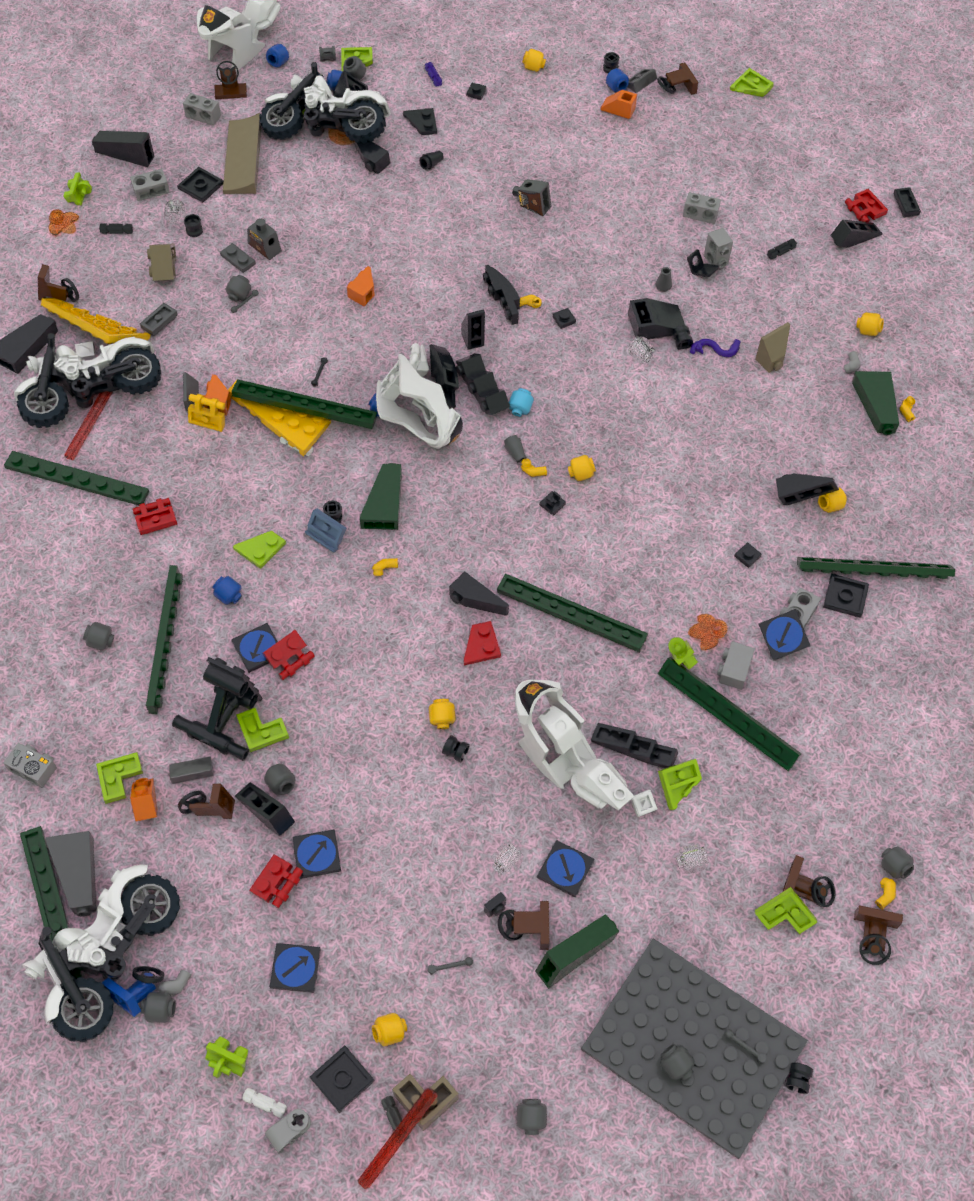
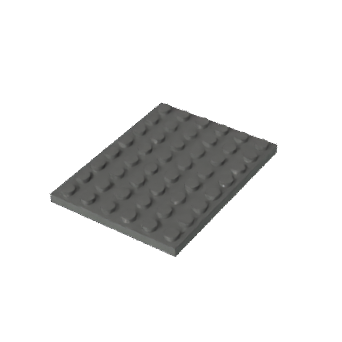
[581,938,808,1159]

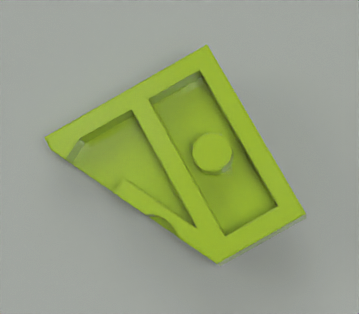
[341,47,373,71]
[730,68,774,97]
[233,530,286,569]
[658,759,702,810]

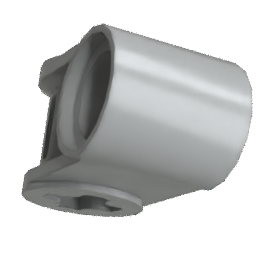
[265,1109,311,1154]

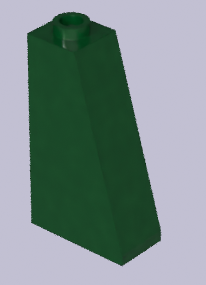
[852,371,899,435]
[360,463,402,530]
[535,914,619,989]

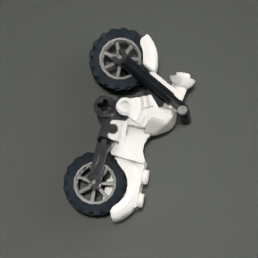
[259,62,391,144]
[14,333,161,428]
[22,864,180,1042]

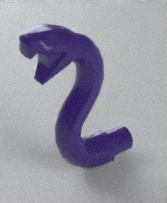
[690,339,741,357]

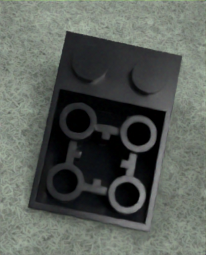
[628,298,685,341]

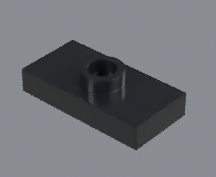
[893,187,921,217]

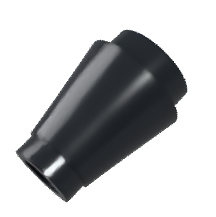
[419,150,444,170]

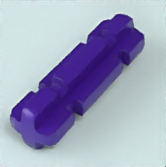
[425,62,442,87]

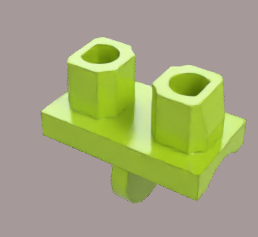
[63,172,92,206]
[668,637,698,669]
[205,1036,248,1078]

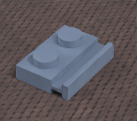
[305,508,347,553]

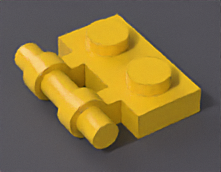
[188,394,225,432]

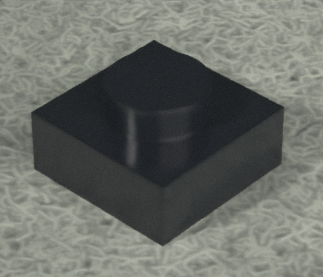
[467,83,486,100]
[552,308,576,329]
[734,542,762,568]
[484,892,506,917]

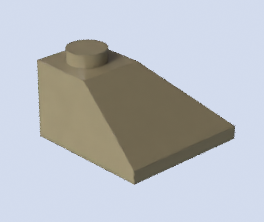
[755,322,790,373]

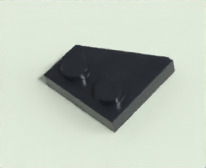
[403,108,437,135]

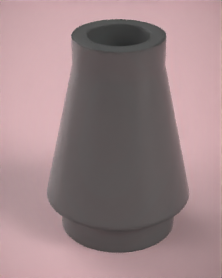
[655,267,672,291]
[504,435,527,463]

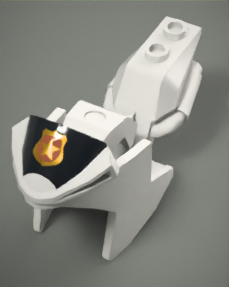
[197,0,280,71]
[376,343,463,449]
[515,680,634,810]

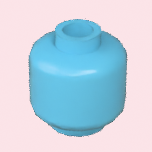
[509,388,534,417]

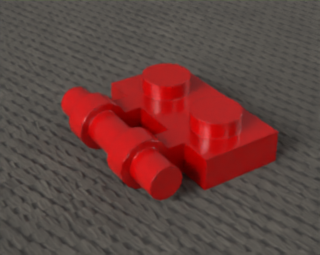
[845,188,888,222]
[132,498,177,535]
[262,630,315,680]
[249,854,303,909]

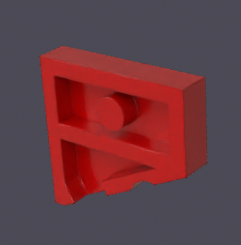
[463,621,501,666]

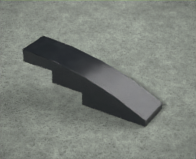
[591,723,678,768]

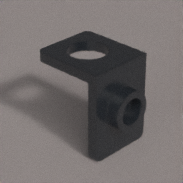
[687,249,719,277]

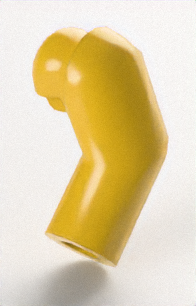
[520,294,542,308]
[900,396,916,422]
[521,459,547,477]
[372,558,398,576]
[875,877,896,910]

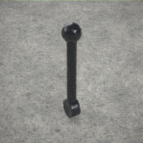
[311,357,328,387]

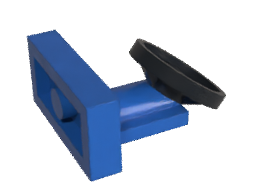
[102,966,164,1017]

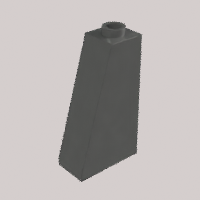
[46,831,97,917]

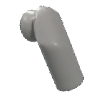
[844,351,860,374]
[158,969,191,995]

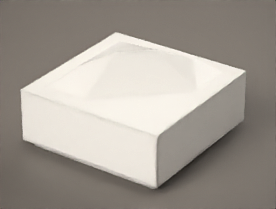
[75,341,96,360]
[631,789,657,817]

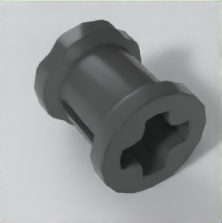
[319,46,336,61]

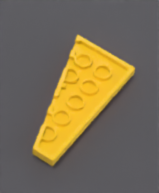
[41,298,151,344]
[228,380,331,457]

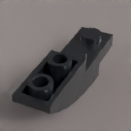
[483,265,520,325]
[429,344,459,409]

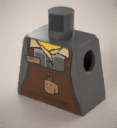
[512,179,551,216]
[247,218,282,260]

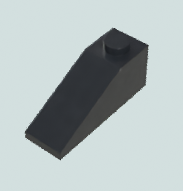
[353,140,391,174]
[830,220,883,247]
[461,309,485,350]
[776,473,839,505]
[449,571,509,616]
[235,782,295,836]

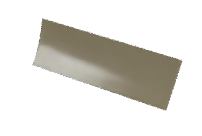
[223,113,261,194]

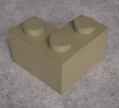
[147,243,176,281]
[392,1074,459,1131]

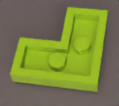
[236,708,289,753]
[96,752,143,804]
[755,887,818,934]

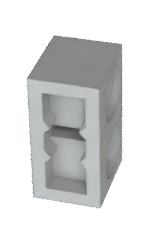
[183,93,221,126]
[130,169,170,201]
[683,192,721,224]
[704,228,733,268]
[779,587,821,628]

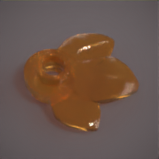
[48,209,79,236]
[688,614,728,650]

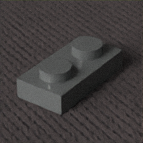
[220,243,256,273]
[140,303,178,336]

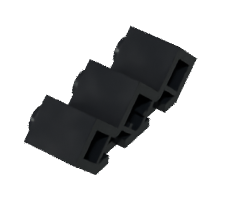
[456,353,510,415]

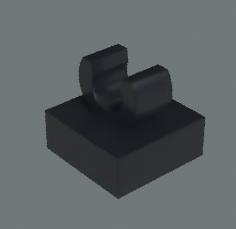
[539,491,566,516]

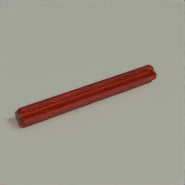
[64,391,113,460]
[358,1087,437,1189]

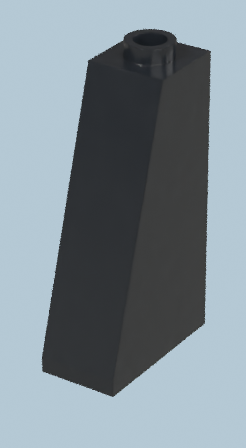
[92,131,155,167]
[0,314,58,374]

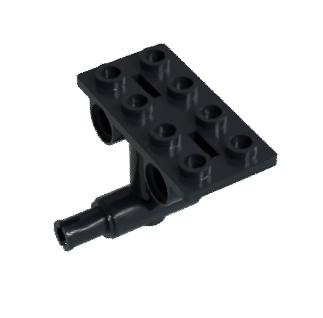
[172,657,262,761]

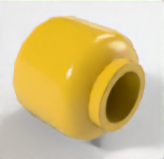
[522,48,546,72]
[856,312,884,336]
[568,455,596,481]
[818,487,847,513]
[428,699,456,729]
[372,1013,407,1047]

